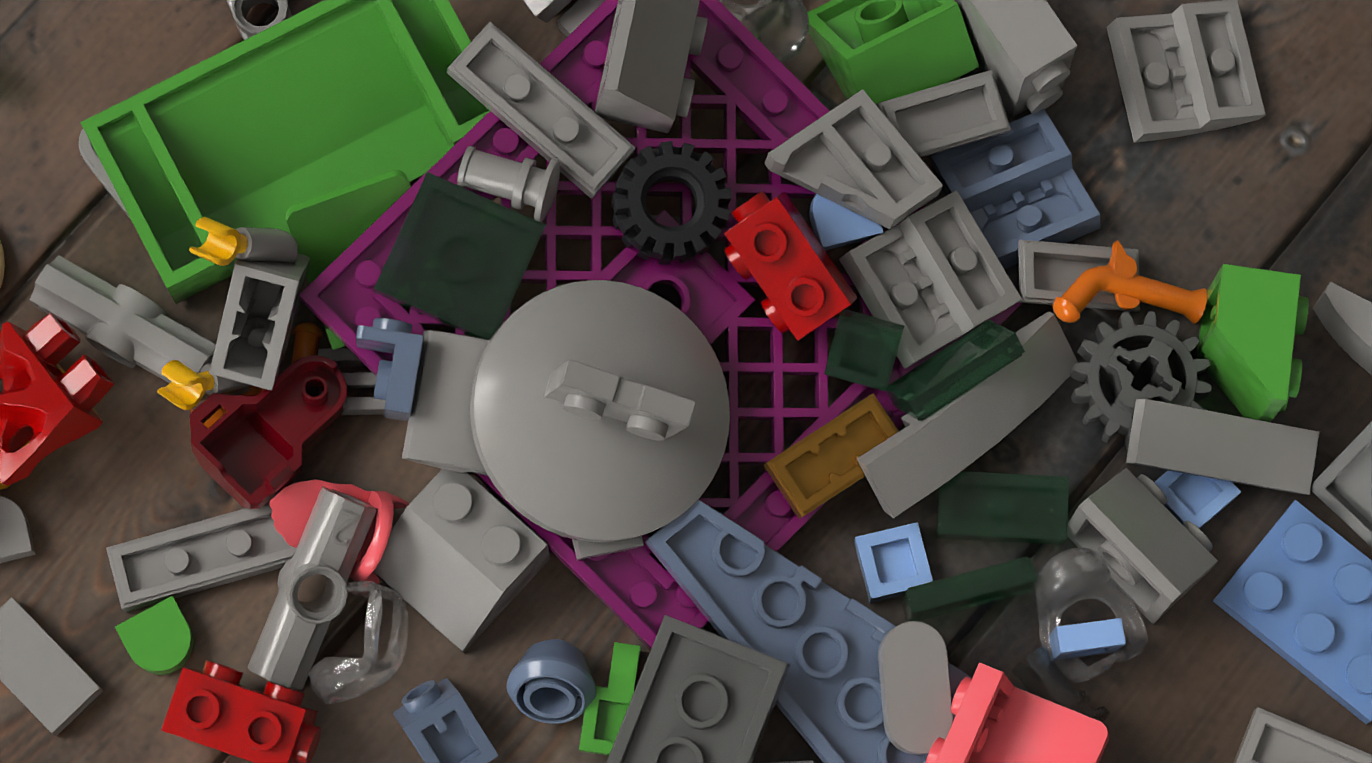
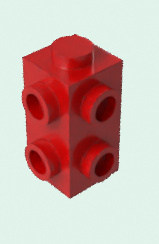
[724,191,857,341]
[161,660,321,763]

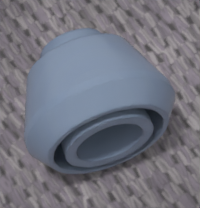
[507,639,596,724]

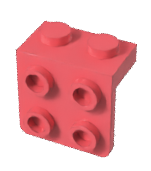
[926,662,1109,763]

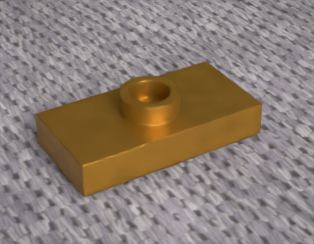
[764,393,899,519]

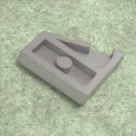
[764,89,943,229]

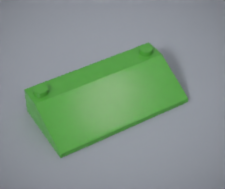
[80,0,490,304]

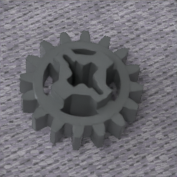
[1070,311,1212,451]

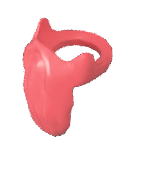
[269,479,409,585]

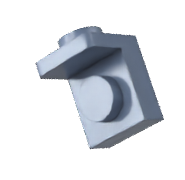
[356,318,424,421]
[393,678,499,763]

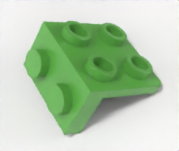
[285,170,454,350]

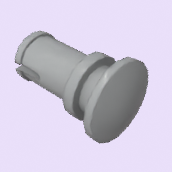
[457,146,560,222]

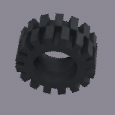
[611,141,732,265]

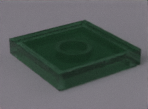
[374,172,546,340]

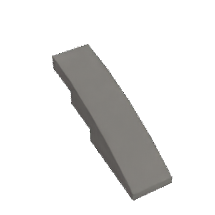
[857,311,1078,518]

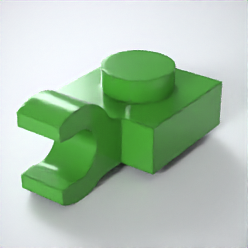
[579,642,641,756]

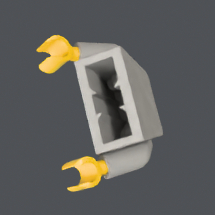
[157,217,310,410]

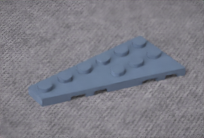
[645,499,972,763]

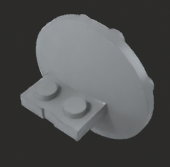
[470,280,730,542]

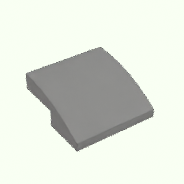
[1106,0,1266,143]
[839,190,1022,369]
[402,330,489,476]

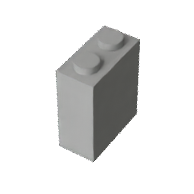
[954,0,1078,119]

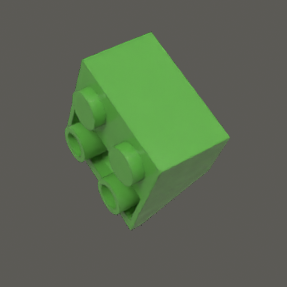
[1196,264,1309,422]

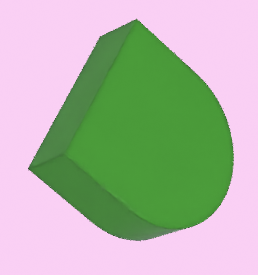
[115,596,194,675]

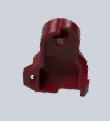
[189,355,347,509]

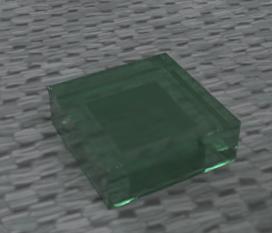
[824,309,904,391]

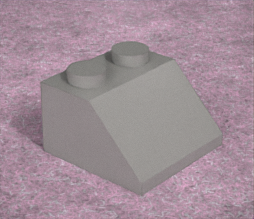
[594,0,707,133]
[1063,468,1218,624]
[373,469,550,653]

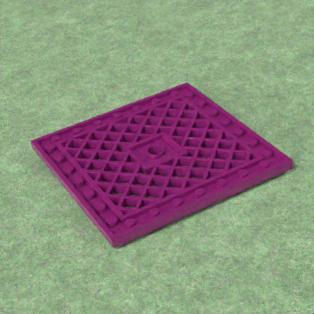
[299,0,1022,651]

